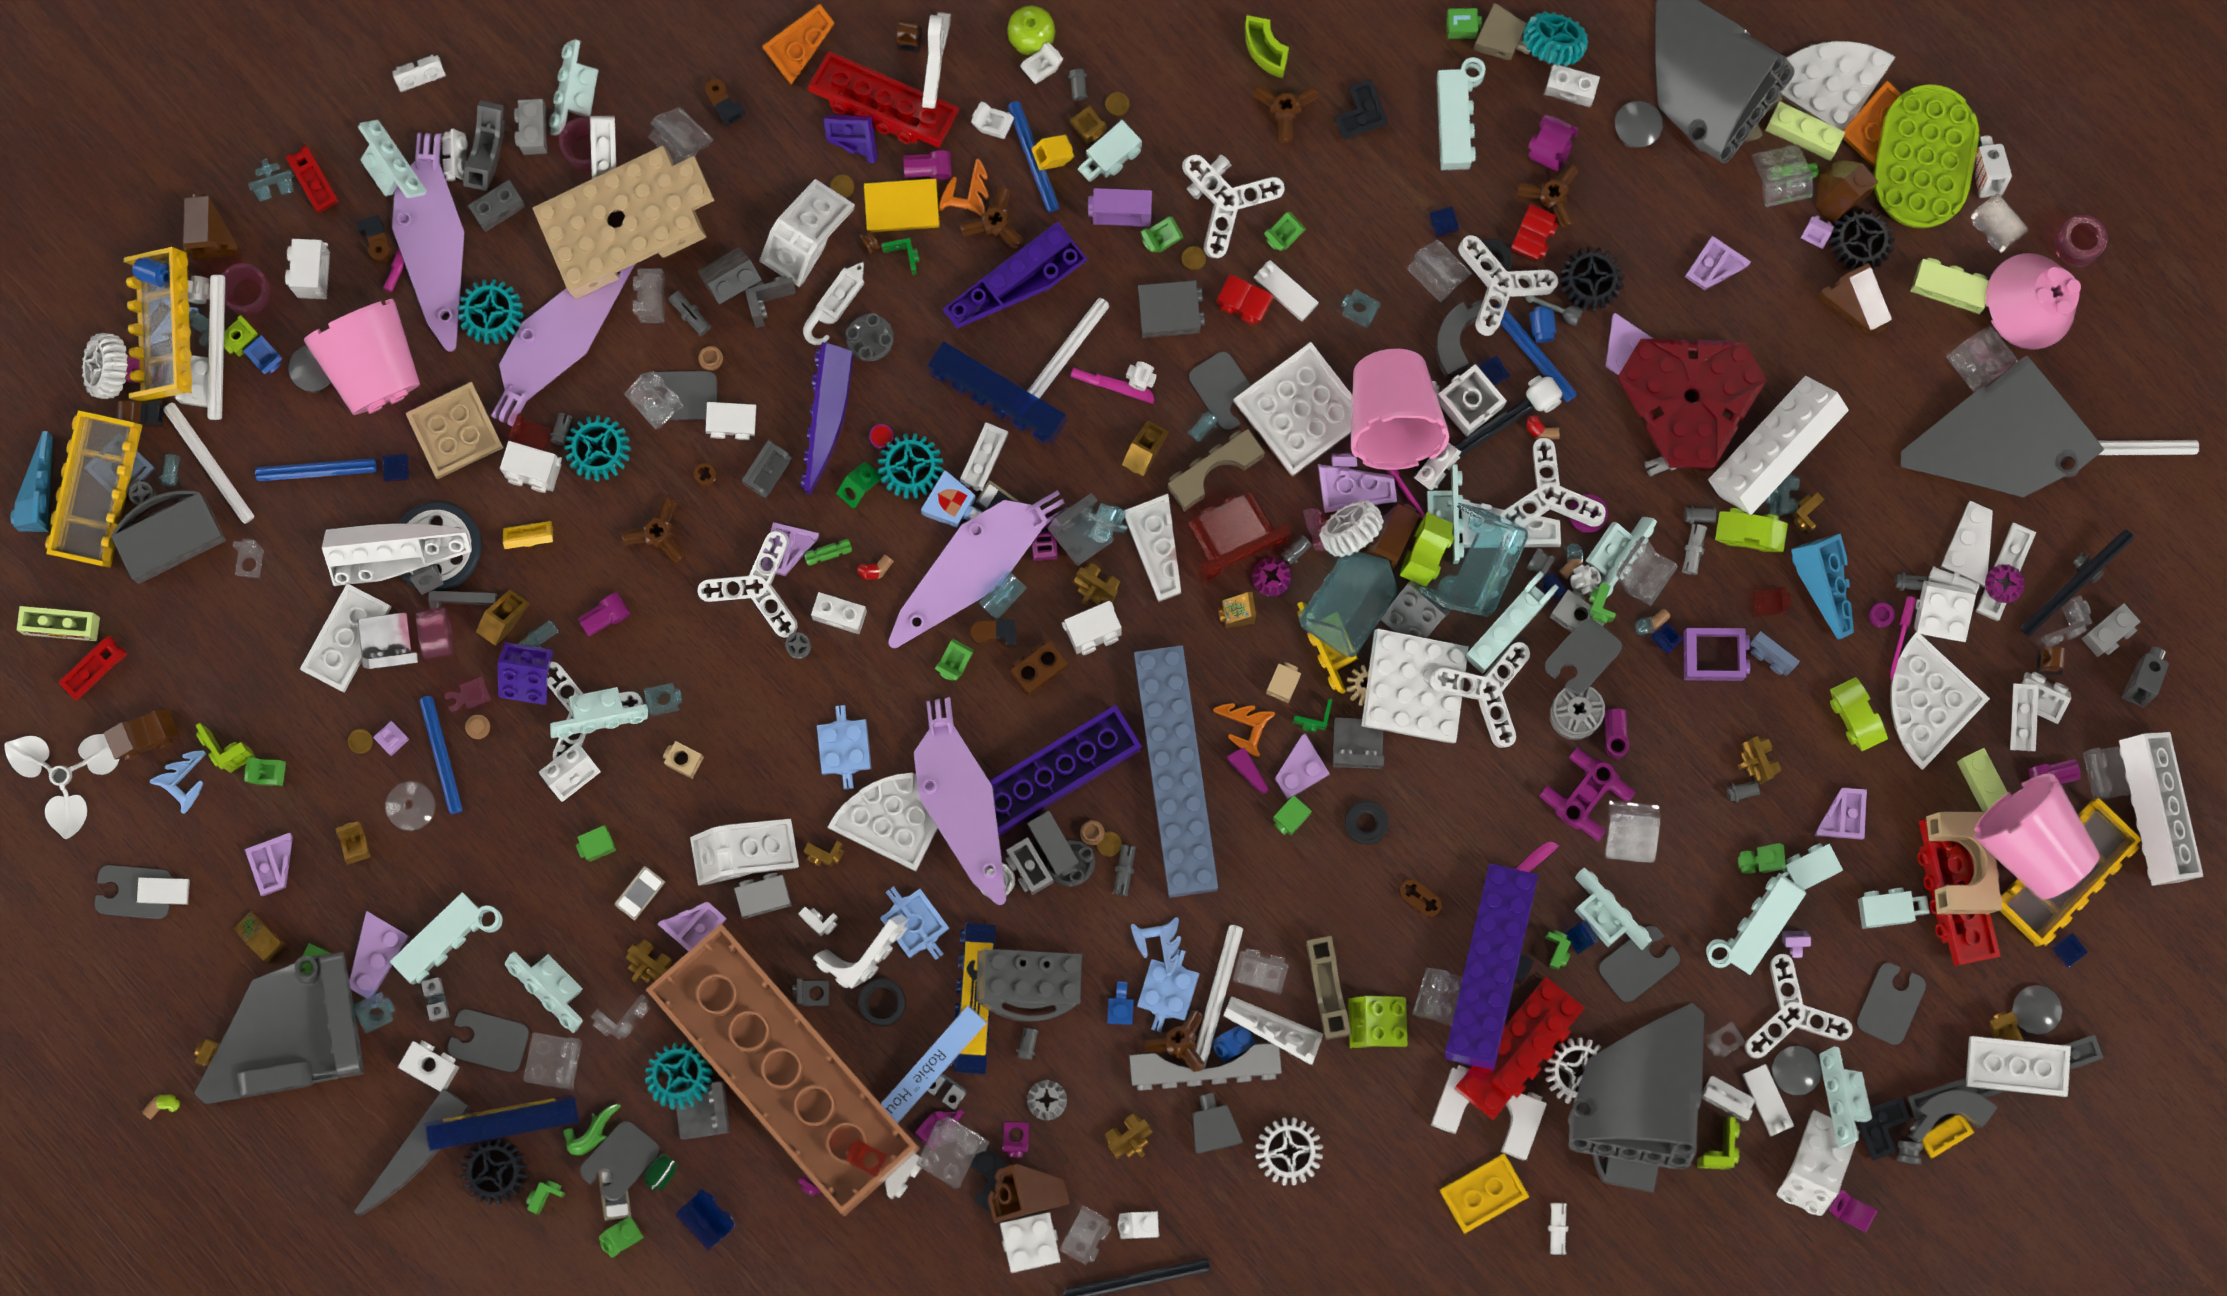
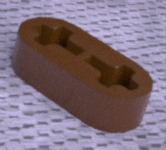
[1399,879,1442,917]

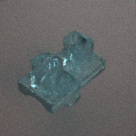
[248,159,294,202]
[1766,473,1800,516]
[1086,503,1127,543]
[979,571,1027,620]

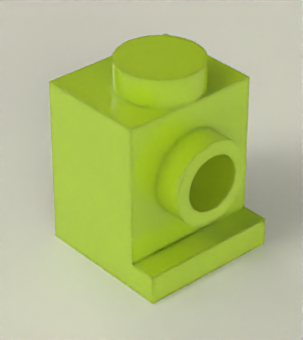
[224,315,259,357]

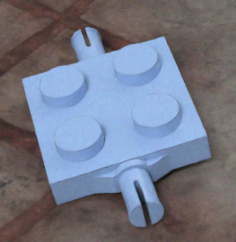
[817,705,872,789]
[880,887,949,960]
[1137,949,1200,1032]

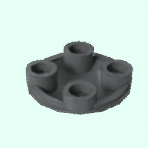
[1615,101,1663,147]
[846,313,894,361]
[288,345,331,393]
[1047,840,1095,887]
[2012,985,2062,1035]
[1771,1046,1822,1096]

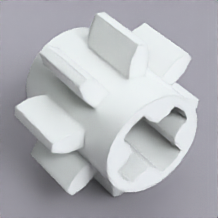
[188,276,210,304]
[1126,361,1156,391]
[1571,564,1601,595]

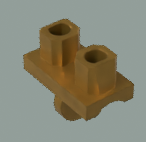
[1073,563,1120,605]
[1738,736,1781,785]
[626,940,672,983]
[1105,1114,1153,1159]

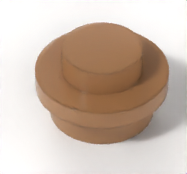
[699,346,723,371]
[465,715,490,739]
[1080,820,1105,845]

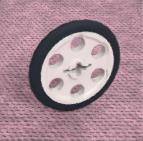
[398,501,482,591]

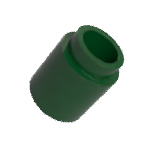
[643,1153,679,1191]

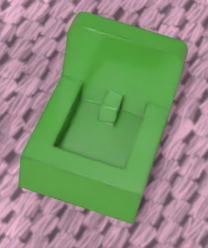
[1264,212,1306,251]
[1141,217,1184,252]
[1588,583,1616,624]
[935,639,974,681]
[244,757,286,786]
[1545,930,1571,971]
[526,1180,565,1215]
[599,1216,644,1258]

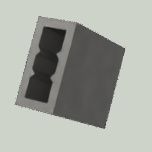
[698,247,761,304]
[1138,281,1205,338]

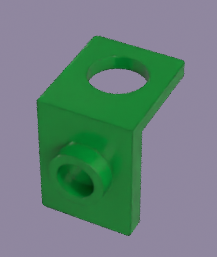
[882,238,920,276]
[836,462,883,509]
[1293,699,1332,732]

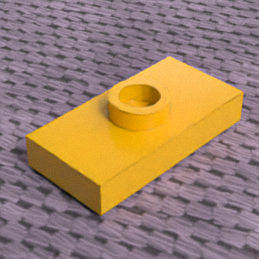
[503,521,553,549]
[1921,1114,1974,1159]

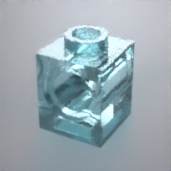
[1341,289,1380,329]
[644,683,683,716]
[355,992,395,1033]

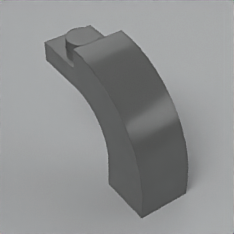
[464,100,505,191]
[1436,300,1494,379]
[1908,1090,1998,1143]

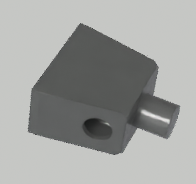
[2121,646,2169,708]
[1193,1093,1243,1154]

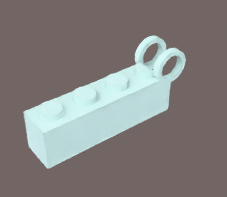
[1437,58,1485,170]
[1465,571,1559,674]
[1706,873,1806,975]
[390,893,503,985]

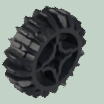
[1829,208,1895,272]
[1559,246,1625,312]
[460,1138,528,1205]

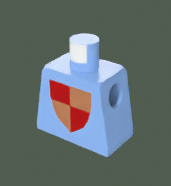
[921,471,983,528]

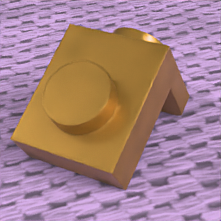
[1070,106,1107,145]
[1792,493,1824,533]
[336,821,371,865]
[804,841,844,867]
[1990,1011,2023,1041]
[194,1039,220,1066]

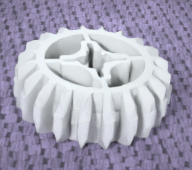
[82,333,128,399]
[1319,500,1384,557]
[1545,1038,1601,1104]
[1256,1118,1323,1185]

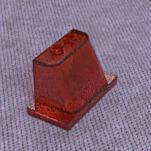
[1187,492,1291,583]

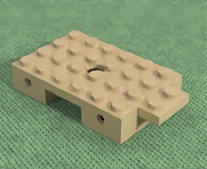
[533,146,715,299]

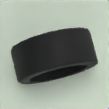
[859,979,906,1027]

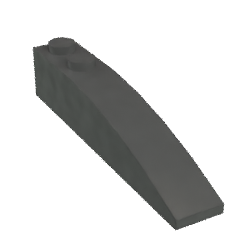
[354,1089,471,1216]

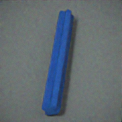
[1008,101,1059,213]
[1495,305,1577,402]
[255,458,377,481]
[420,696,462,814]

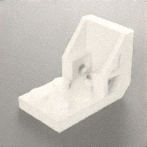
[760,179,855,287]
[690,819,799,886]

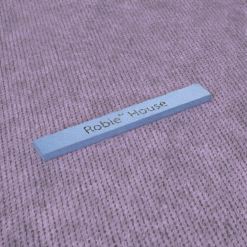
[881,1006,987,1123]

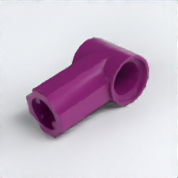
[904,150,952,180]
[578,593,630,637]
[1604,709,1629,760]
[2028,759,2081,785]

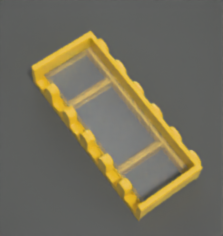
[124,247,193,402]
[45,411,142,568]
[1999,798,2142,947]

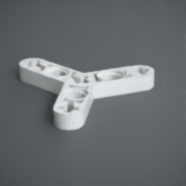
[922,12,950,109]
[1182,155,1284,258]
[1458,235,1558,336]
[1499,438,1606,534]
[698,530,798,637]
[1430,642,1530,748]
[548,662,643,760]
[1745,954,1853,1059]

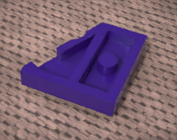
[823,115,878,163]

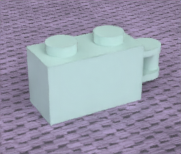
[1078,120,1142,182]
[1775,843,1843,890]
[1858,888,1930,929]

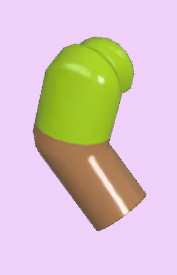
[142,1094,180,1120]

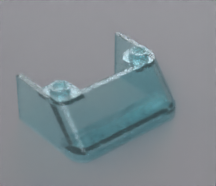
[1419,503,1528,616]

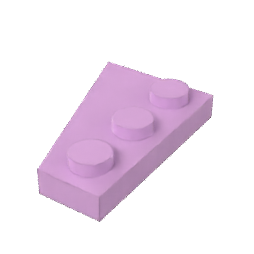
[1318,464,1397,513]
[349,911,410,1000]

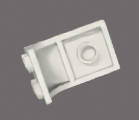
[813,914,908,989]
[1777,1110,1860,1216]

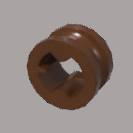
[859,230,880,254]
[694,463,717,486]

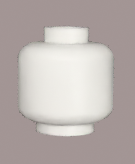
[1526,375,1562,413]

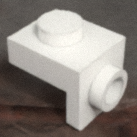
[1020,42,1063,84]
[971,102,1014,139]
[1118,1212,1159,1239]

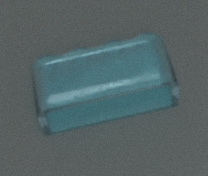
[1298,551,1397,657]

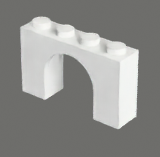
[1431,1066,1547,1161]

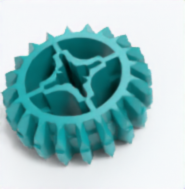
[1523,11,1588,67]
[457,279,523,344]
[564,416,631,481]
[878,433,944,499]
[645,1043,713,1110]

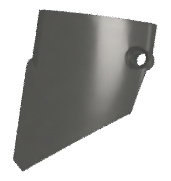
[1656,0,1795,163]
[1901,355,2104,498]
[194,952,364,1104]
[1568,1003,1704,1169]

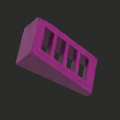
[1032,511,1058,561]
[1227,748,1268,795]

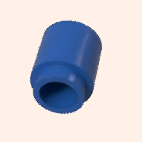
[132,257,170,287]
[1529,306,1556,343]

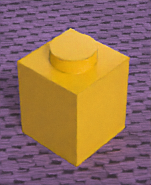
[1031,135,1074,171]

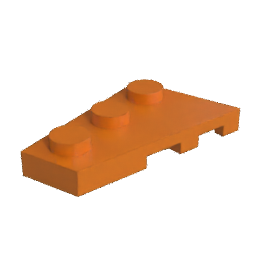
[762,4,834,85]
[1842,81,1902,167]

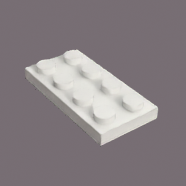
[300,583,391,693]
[1966,1036,2071,1097]

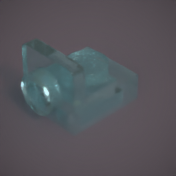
[189,309,209,349]

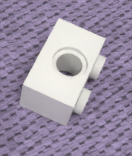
[1545,64,1600,107]
[811,592,867,634]
[398,1040,459,1092]

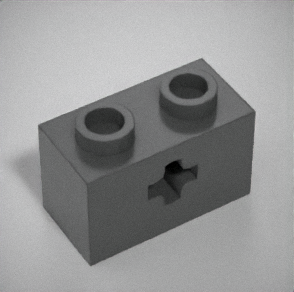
[468,180,526,232]

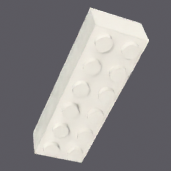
[1708,376,1849,515]
[2119,732,2204,886]

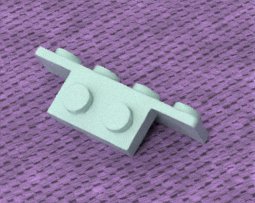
[549,39,598,136]
[358,120,427,198]
[1427,464,1464,564]
[1586,517,1657,597]
[550,687,648,739]
[1575,868,1652,950]
[505,952,583,1033]
[1819,1046,1872,1148]

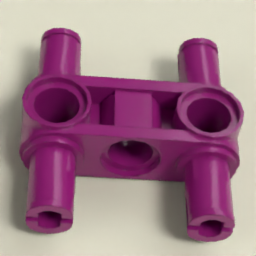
[1539,747,1636,842]

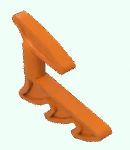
[939,159,988,218]
[1213,703,1275,757]

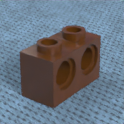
[1011,641,1068,696]

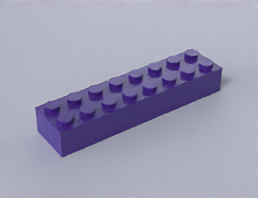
[989,705,1142,837]
[1445,863,1538,1070]

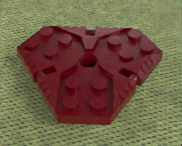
[1617,339,1767,469]

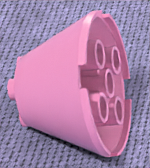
[1986,253,2081,350]

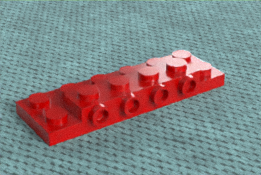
[808,51,959,148]
[1918,819,2001,966]
[1454,977,1585,1120]

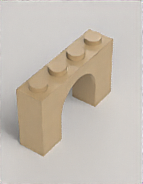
[1926,812,2002,914]

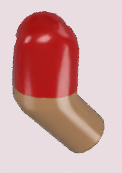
[1526,415,1559,440]
[857,554,894,580]

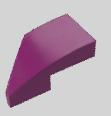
[914,1110,964,1151]

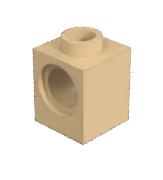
[1266,663,1301,703]
[663,741,704,779]

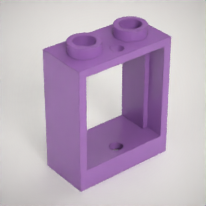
[1088,188,1152,226]
[1683,628,1750,681]

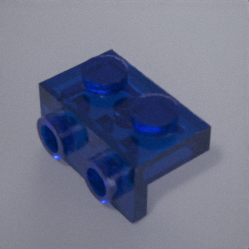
[675,1189,735,1251]

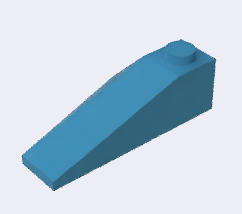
[11,431,53,532]
[1791,533,1854,639]

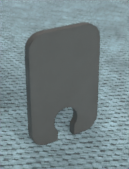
[1189,352,1251,430]
[644,371,717,421]
[1545,619,1622,694]
[95,865,173,919]
[1599,926,1680,1002]
[1857,963,1926,1045]
[448,1009,529,1072]
[580,1121,659,1201]

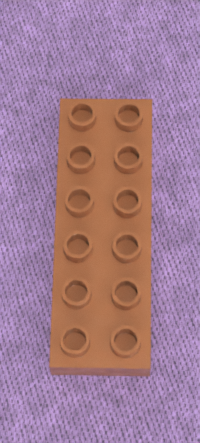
[646,924,920,1216]

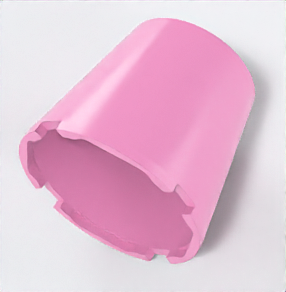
[304,299,420,415]
[1351,349,1449,470]
[1973,774,2100,899]

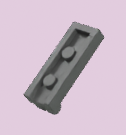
[429,591,499,613]

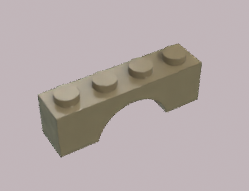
[1168,429,1265,512]
[1306,936,1351,1040]

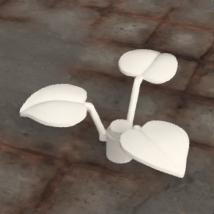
[4,734,120,839]

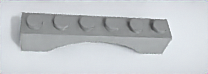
[1130,1044,1281,1091]

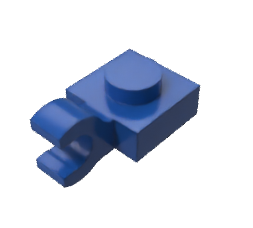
[1107,981,1134,1025]

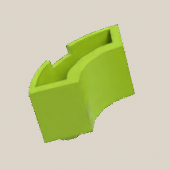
[1245,15,1289,78]
[1715,508,1788,552]
[1400,512,1454,587]
[1830,677,1888,751]

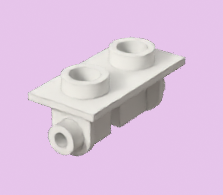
[393,55,446,92]
[442,129,468,181]
[1415,442,1461,491]

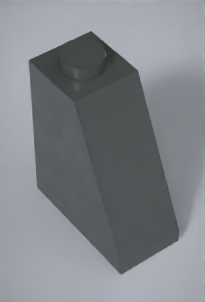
[1026,811,1079,877]

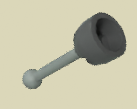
[1525,295,1583,327]

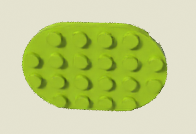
[1873,85,1979,228]

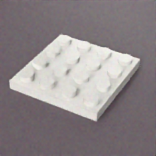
[1233,342,1353,477]
[1362,629,1469,744]

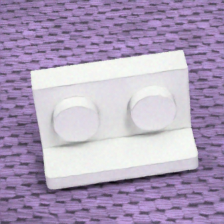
[174,355,209,408]
[2022,672,2071,724]
[539,743,601,802]
[1701,1076,1755,1121]

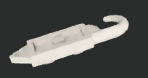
[803,262,864,345]

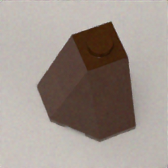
[1816,159,1878,226]
[183,194,242,260]
[1818,263,1892,336]
[1355,504,1421,571]
[988,1164,1070,1223]

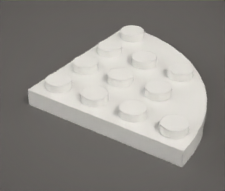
[1781,41,1895,130]
[1890,632,1990,770]
[828,773,938,872]

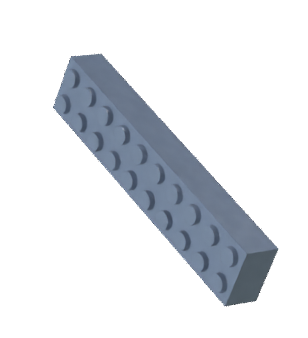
[1134,645,1218,898]

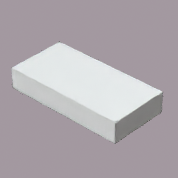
[137,878,190,905]

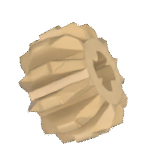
[1346,665,1369,706]

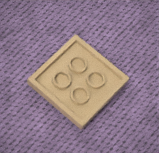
[405,382,503,479]

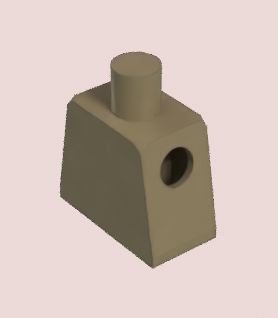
[1474,3,1531,60]

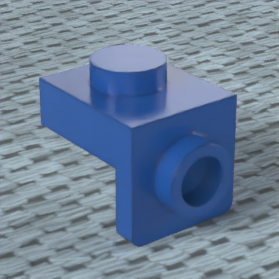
[242,334,282,374]
[1212,1025,1256,1063]

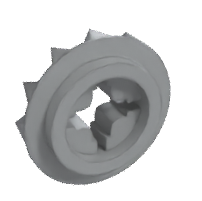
[1027,1080,1067,1120]

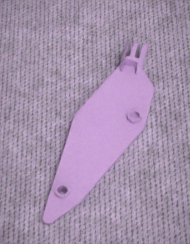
[392,133,464,352]
[491,264,635,427]
[888,490,1068,648]
[914,697,1006,905]

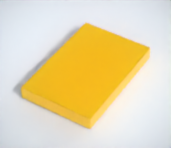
[864,179,939,232]
[1439,1153,1529,1234]

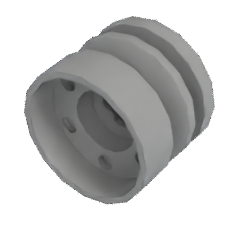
[1550,686,1605,740]

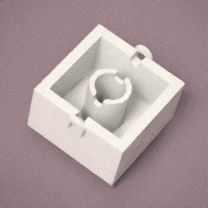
[285,239,330,299]
[1437,364,1506,437]
[500,441,562,493]
[1914,580,1976,642]
[1062,601,1121,655]
[1000,1210,1060,1273]

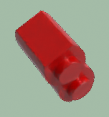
[1510,204,1559,262]
[1217,275,1273,325]

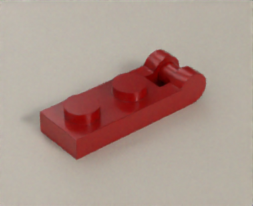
[285,145,339,214]
[58,636,127,701]

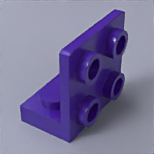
[498,642,553,705]

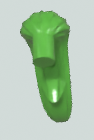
[563,1104,621,1156]

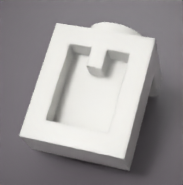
[798,907,838,936]

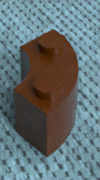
[103,710,180,761]

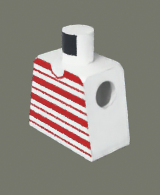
[1974,136,2012,198]

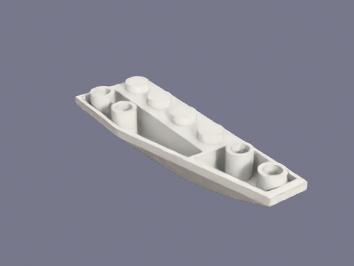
[322,524,472,586]

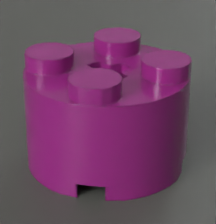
[1528,115,1578,172]

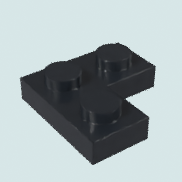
[1335,79,1389,141]
[1856,1097,1910,1161]
[970,1146,1010,1215]

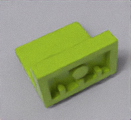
[196,723,255,773]
[1348,996,1408,1048]
[1697,1117,1740,1170]

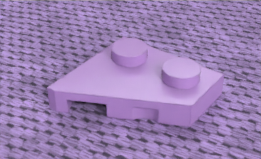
[1685,236,1751,290]
[1605,313,1653,375]
[761,522,819,576]
[1275,734,1330,800]
[1815,788,1867,840]
[245,833,293,896]
[658,902,727,951]

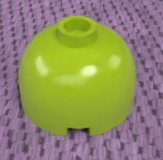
[1007,5,1055,55]

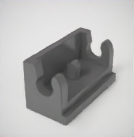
[742,440,792,499]

